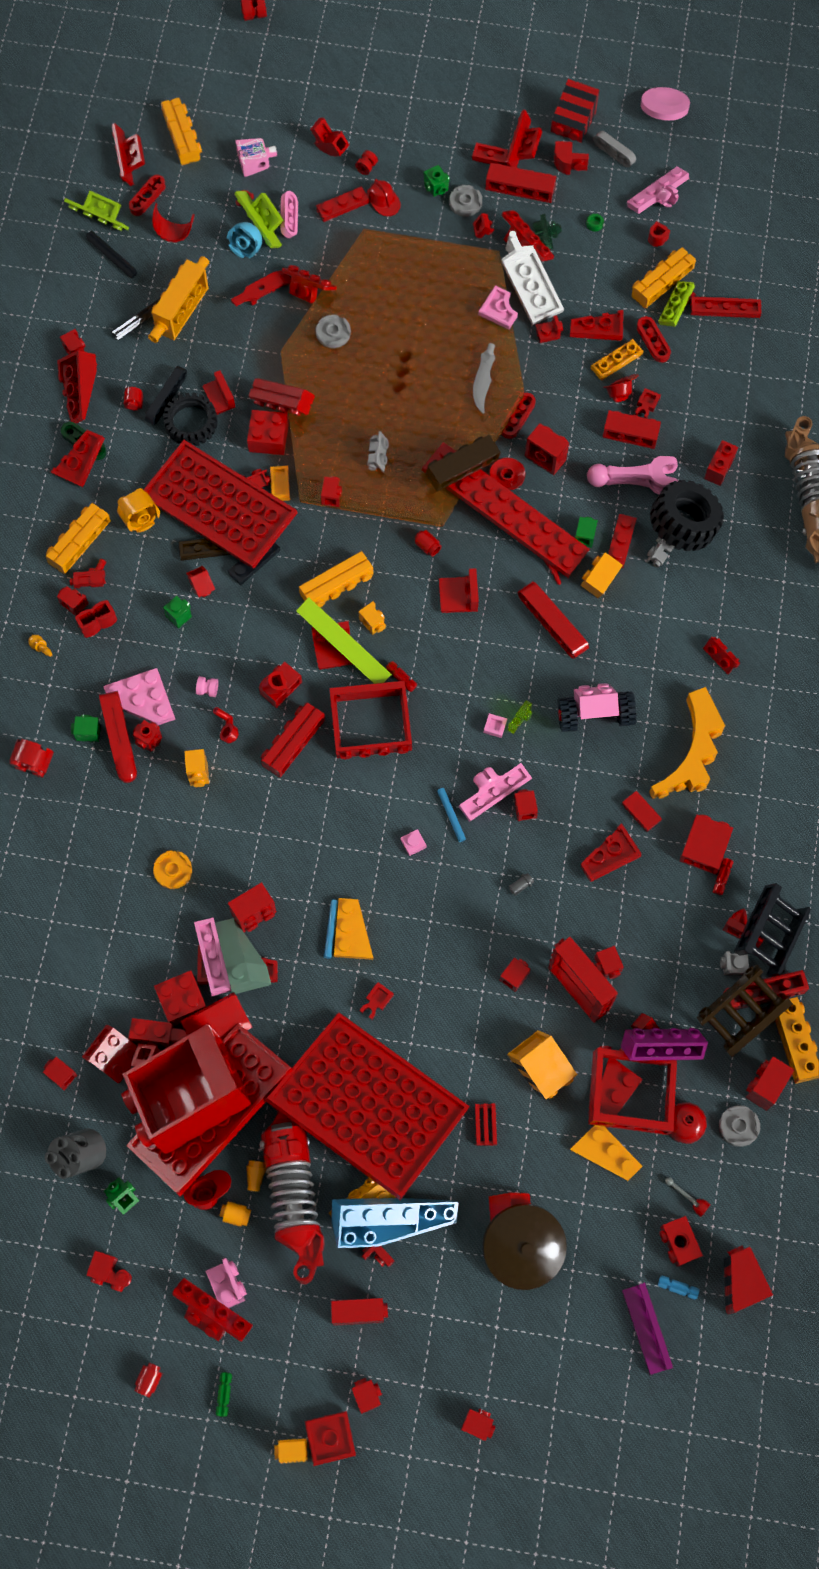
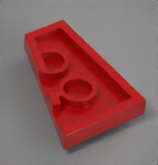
[51,430,105,487]
[600,1058,643,1128]

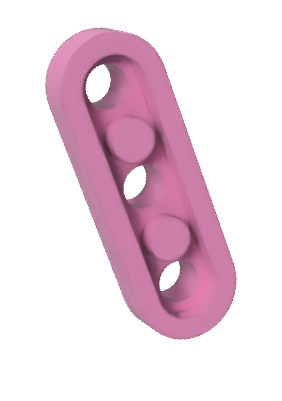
[280,191,298,238]

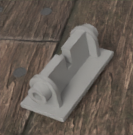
[367,431,389,472]
[646,537,674,568]

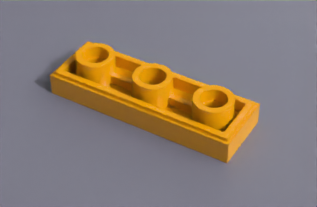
[591,339,643,381]

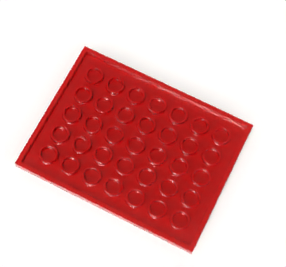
[266,1013,470,1200]

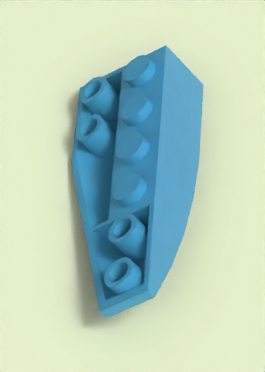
[331,1198,458,1248]

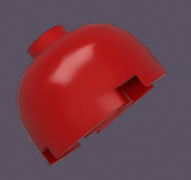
[669,1102,707,1144]

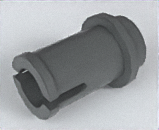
[508,873,534,896]

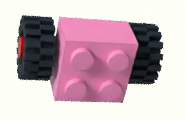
[557,683,637,732]

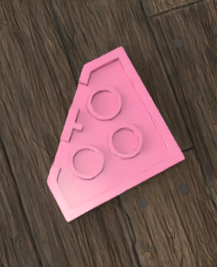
[103,668,175,725]

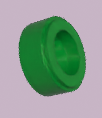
[586,214,604,232]

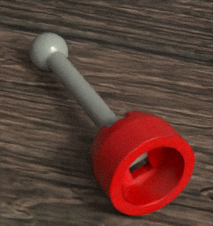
[665,1177,711,1217]

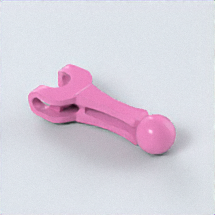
[587,456,678,495]

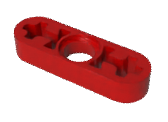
[129,175,166,216]

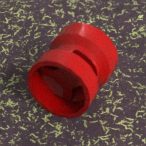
[355,150,378,175]

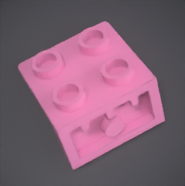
[206,1258,247,1308]

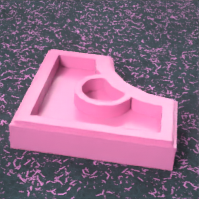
[478,286,518,330]

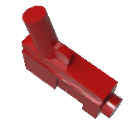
[70,559,107,589]

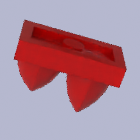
[723,908,764,948]

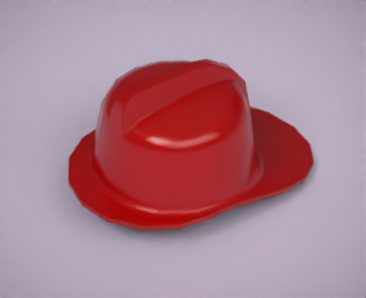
[367,179,401,217]
[603,374,639,403]
[183,1170,232,1210]

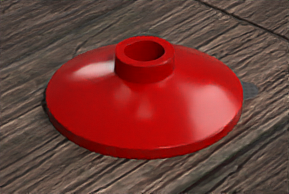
[490,458,526,490]

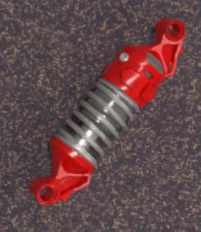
[260,1105,325,1284]

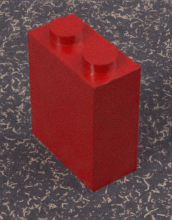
[679,814,733,875]
[331,1298,388,1326]

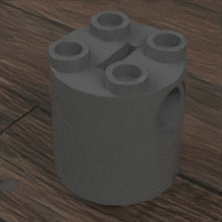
[45,1128,106,1179]

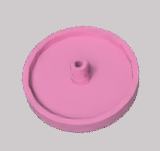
[641,87,690,120]

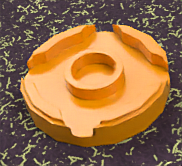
[153,851,192,889]

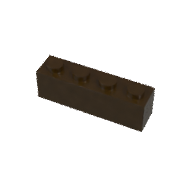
[425,435,501,492]

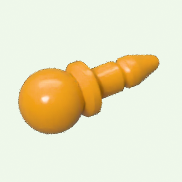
[28,634,52,657]

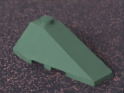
[215,918,271,994]

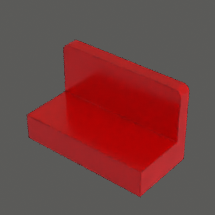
[203,370,236,415]

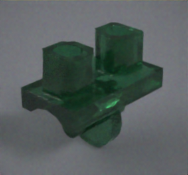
[533,214,562,250]

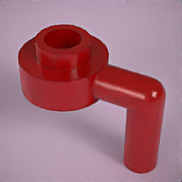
[213,707,239,744]

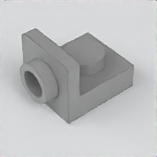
[720,951,749,975]

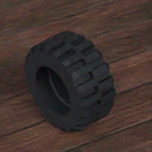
[650,480,724,551]

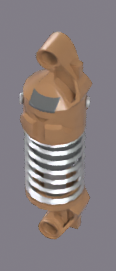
[785,416,819,563]

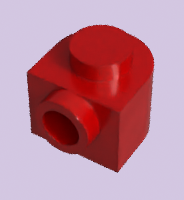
[648,221,670,247]
[123,387,143,411]
[261,671,287,695]
[631,1013,659,1029]

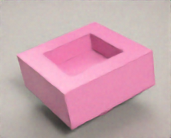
[483,713,507,738]
[400,829,427,856]

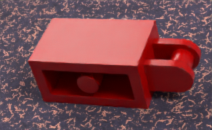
[128,1018,188,1047]

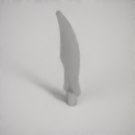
[473,343,495,414]

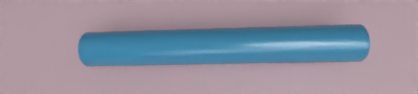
[437,788,466,842]
[324,900,338,959]

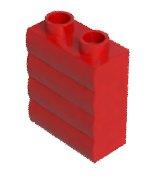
[121,1024,251,1154]

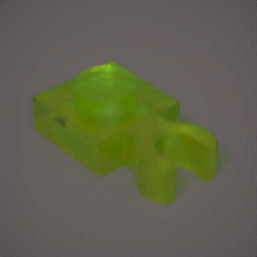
[507,700,533,734]

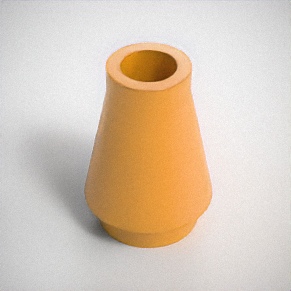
[246,1160,266,1191]

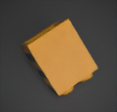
[507,1030,578,1100]

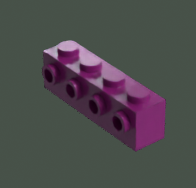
[621,1028,708,1061]

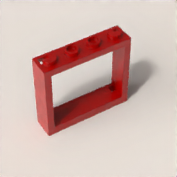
[330,681,412,760]
[548,937,618,1023]
[588,1046,677,1135]

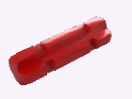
[386,661,417,692]
[713,858,733,895]

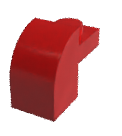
[310,118,350,156]
[554,141,589,175]

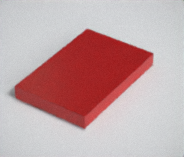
[181,992,253,1040]

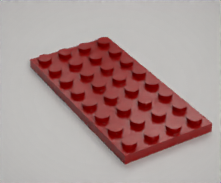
[144,440,298,569]
[126,1023,294,1197]

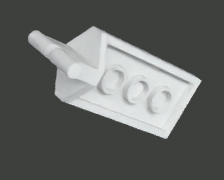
[501,231,564,325]

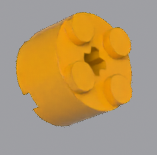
[117,488,160,532]

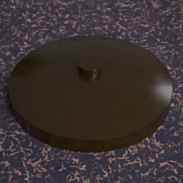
[483,1204,567,1290]

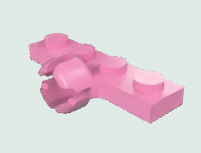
[627,166,689,214]
[459,763,532,822]

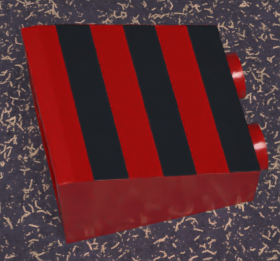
[551,79,599,143]
[724,1245,773,1315]

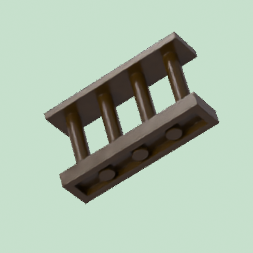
[696,964,793,1057]

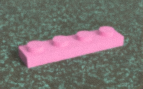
[194,918,231,996]

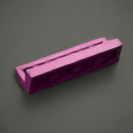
[622,1283,673,1375]

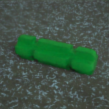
[216,1372,232,1417]

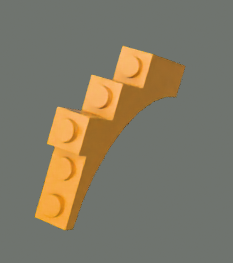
[649,687,725,799]

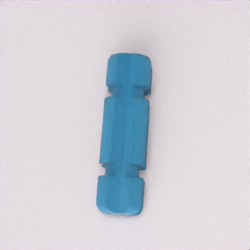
[658,1276,699,1300]

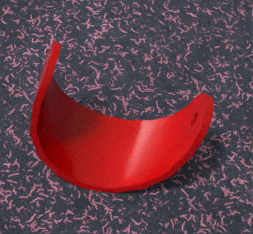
[152,203,195,242]

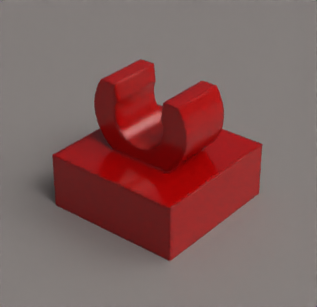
[473,213,494,238]

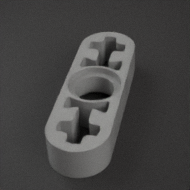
[594,131,636,168]

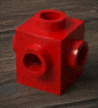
[133,720,162,752]

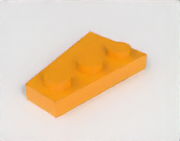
[334,898,373,960]
[570,1125,643,1181]

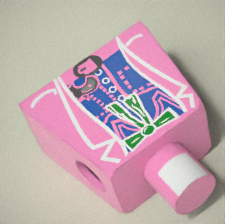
[236,138,277,177]

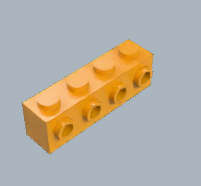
[775,997,819,1084]

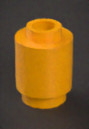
[219,1201,251,1227]

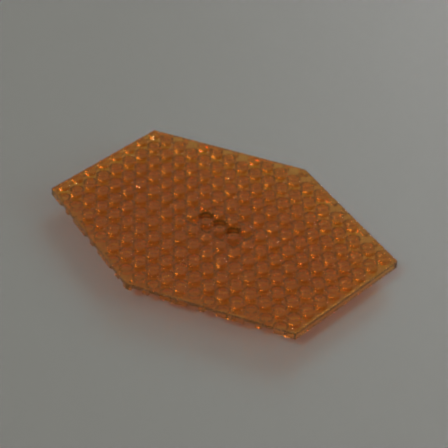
[281,229,524,527]

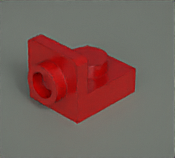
[535,315,563,343]
[362,1246,395,1267]

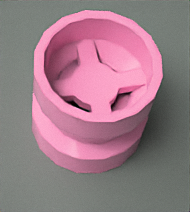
[196,676,218,697]

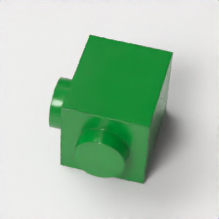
[163,596,192,629]
[71,715,101,742]

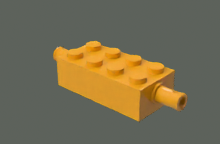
[148,256,210,343]

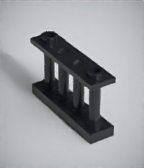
[734,883,811,977]

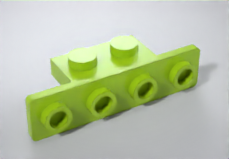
[64,191,129,231]
[234,191,284,248]

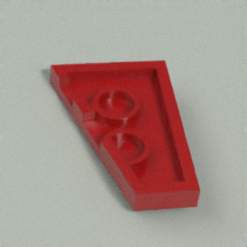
[570,310,623,341]
[581,823,641,882]

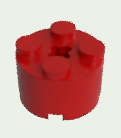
[9,739,54,778]

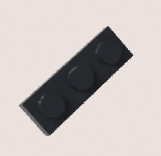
[228,543,280,585]

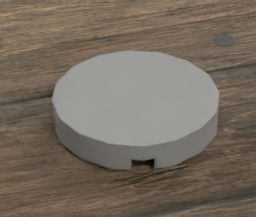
[449,185,482,217]
[315,315,351,348]
[719,1105,760,1147]

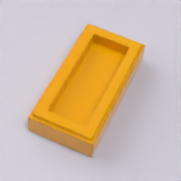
[270,466,290,501]

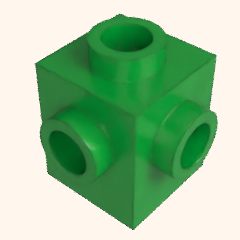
[424,165,450,197]
[104,1177,140,1215]

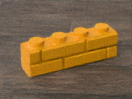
[161,97,202,165]
[631,247,696,308]
[45,503,111,574]
[299,551,373,608]

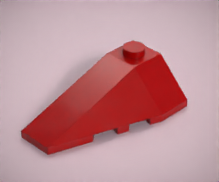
[57,350,97,423]

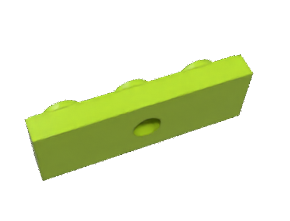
[658,281,695,327]

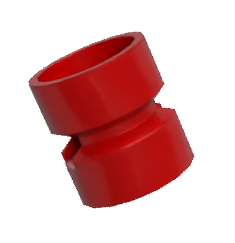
[240,0,267,21]

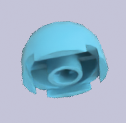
[227,222,262,258]

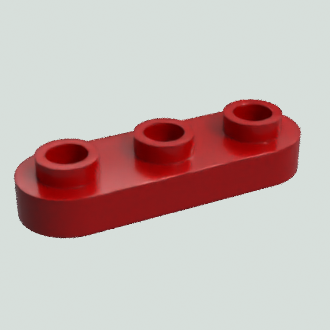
[637,316,671,363]
[501,393,536,439]

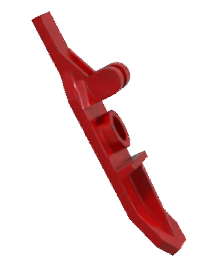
[231,270,291,306]

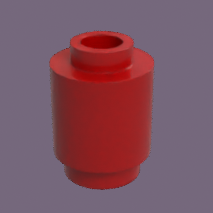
[415,530,442,557]
[134,1362,163,1398]

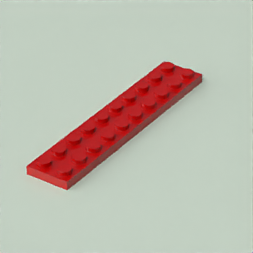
[421,442,590,578]

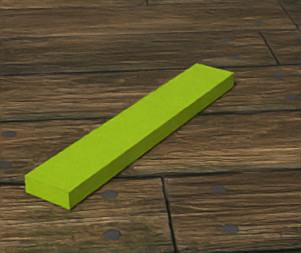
[296,597,391,684]

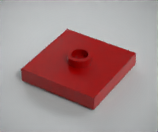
[305,1411,356,1466]

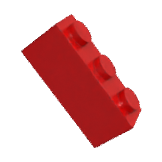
[602,410,661,449]

